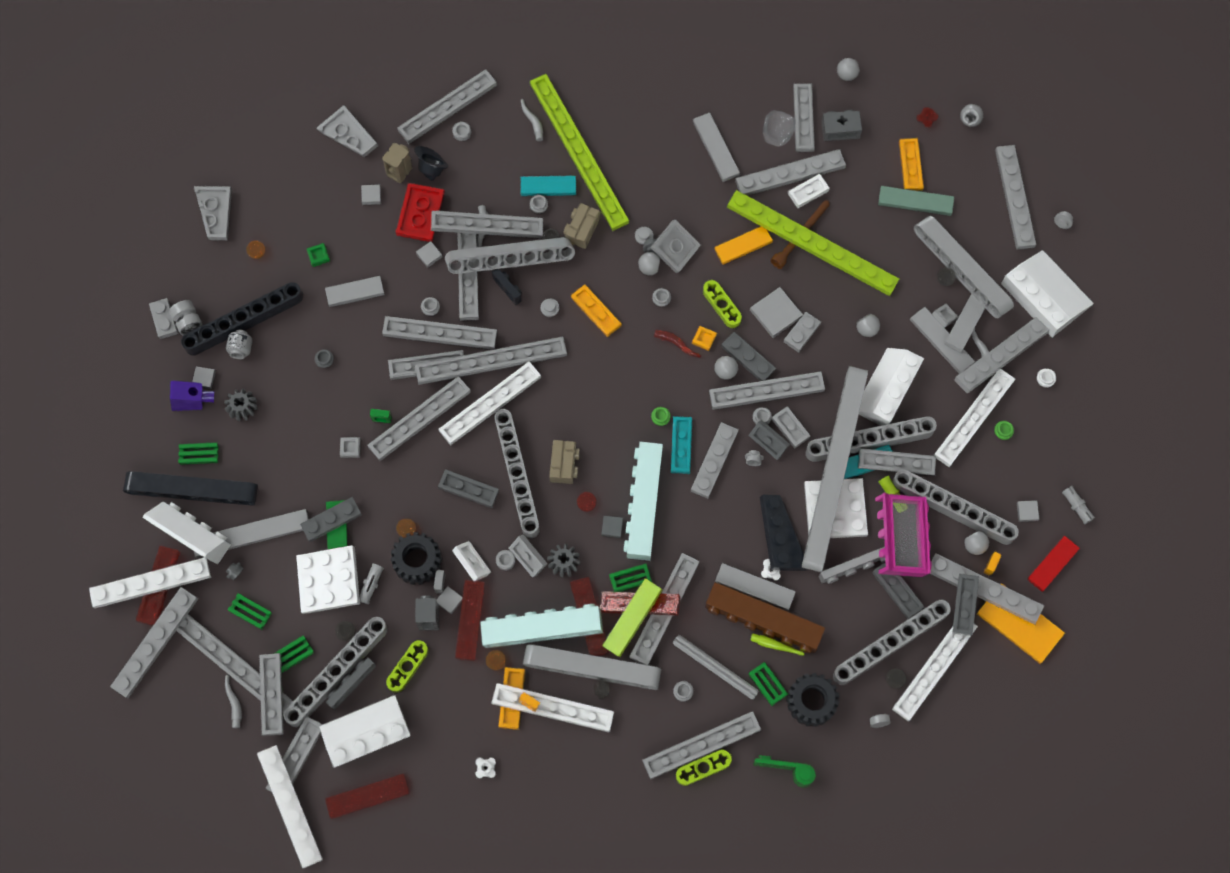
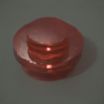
[577,492,596,512]

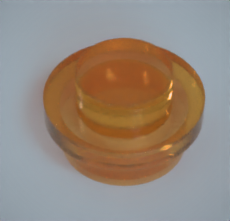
[246,241,265,259]
[396,519,416,538]
[486,650,506,670]

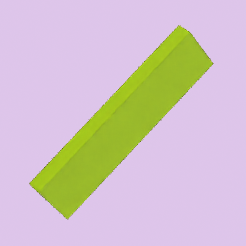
[603,578,663,657]

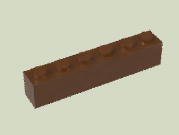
[705,582,825,654]

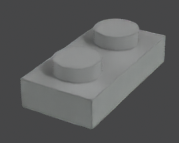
[149,298,178,339]
[784,312,821,353]
[772,406,810,449]
[508,535,547,578]

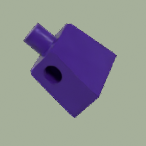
[170,381,214,411]

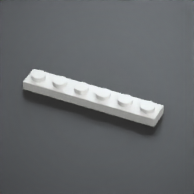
[439,362,541,445]
[934,369,1015,467]
[89,558,211,608]
[892,624,978,721]
[492,683,614,732]
[257,745,322,868]

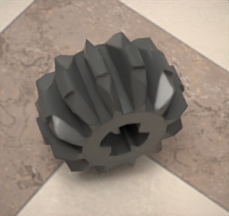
[224,388,258,421]
[547,544,580,577]

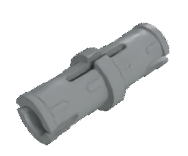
[1062,486,1095,525]
[359,564,384,605]

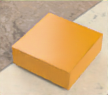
[692,326,717,351]
[984,552,1001,576]
[518,692,540,712]

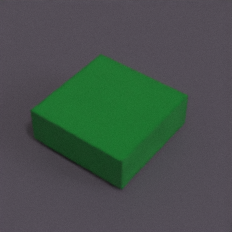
[306,243,330,267]
[370,409,392,424]

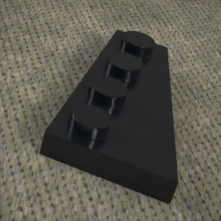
[760,494,808,571]

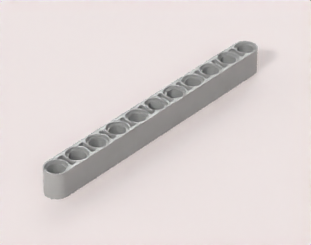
[802,366,868,572]

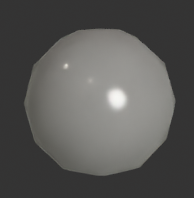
[837,58,860,81]
[960,104,983,127]
[638,252,660,275]
[856,314,880,337]
[714,356,738,380]
[964,531,989,555]

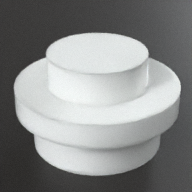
[1037,369,1056,387]

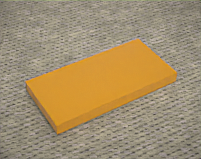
[977,583,1065,664]

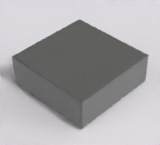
[601,516,623,538]

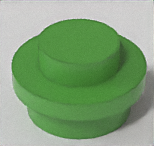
[651,407,670,426]
[994,421,1014,440]

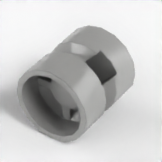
[169,300,203,335]

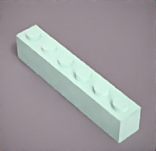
[624,442,663,561]
[481,604,603,648]

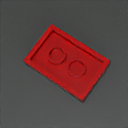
[396,183,445,242]

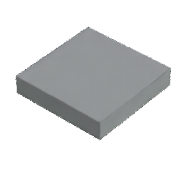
[650,220,701,273]
[750,287,803,338]

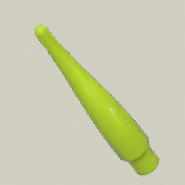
[751,633,804,656]

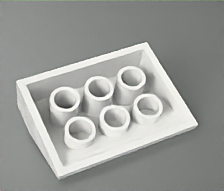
[1001,250,1094,338]

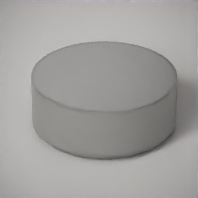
[453,122,471,141]
[496,550,515,571]
[869,714,891,728]

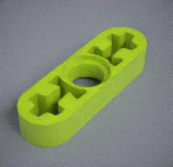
[703,280,742,328]
[386,640,428,693]
[676,750,731,786]

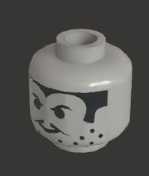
[226,330,252,359]

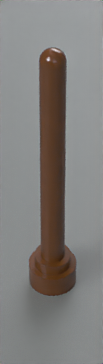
[770,200,830,269]

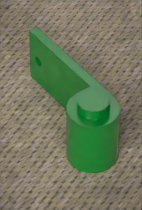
[753,755,816,788]

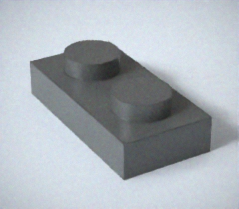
[748,420,790,460]

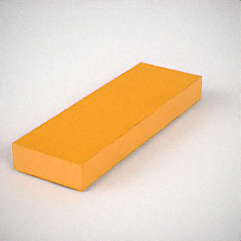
[899,138,924,191]
[714,226,773,265]
[571,284,622,337]
[498,667,525,730]

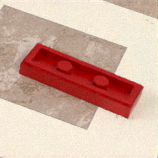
[1027,535,1080,592]

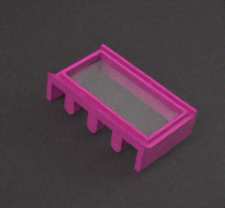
[875,492,932,577]

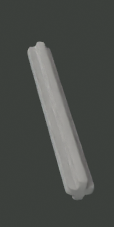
[673,635,758,699]

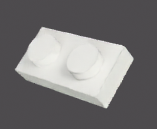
[788,174,829,208]
[452,541,491,582]

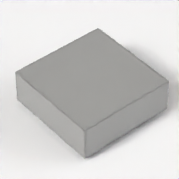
[362,185,381,205]
[416,241,442,268]
[932,304,958,328]
[192,367,216,389]
[340,437,361,458]
[1016,501,1039,522]
[434,570,445,594]
[437,586,463,614]

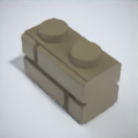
[382,143,412,183]
[563,203,600,249]
[549,440,580,484]

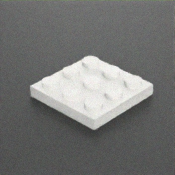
[804,479,868,538]
[297,545,360,614]

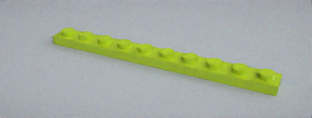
[530,74,629,231]
[727,190,899,296]

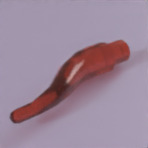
[654,330,701,358]

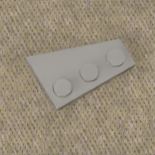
[316,105,378,157]
[194,186,232,240]

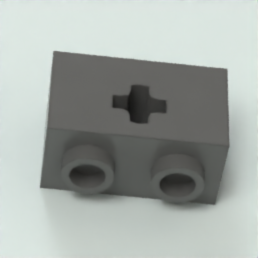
[821,110,862,141]
[415,595,439,631]

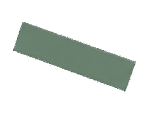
[878,186,954,216]

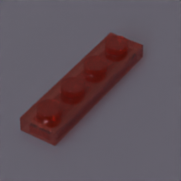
[135,546,180,626]
[570,577,610,656]
[455,580,485,661]
[600,592,680,616]
[325,774,410,819]

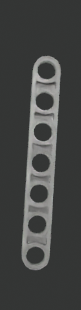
[914,216,1014,318]
[445,237,575,274]
[495,409,539,539]
[806,417,937,462]
[893,470,1019,545]
[833,600,950,685]
[284,617,388,727]
[523,645,661,690]

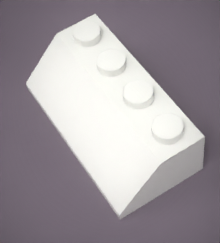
[859,348,924,426]
[143,502,231,564]
[319,695,410,767]

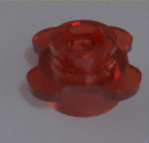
[916,107,938,128]

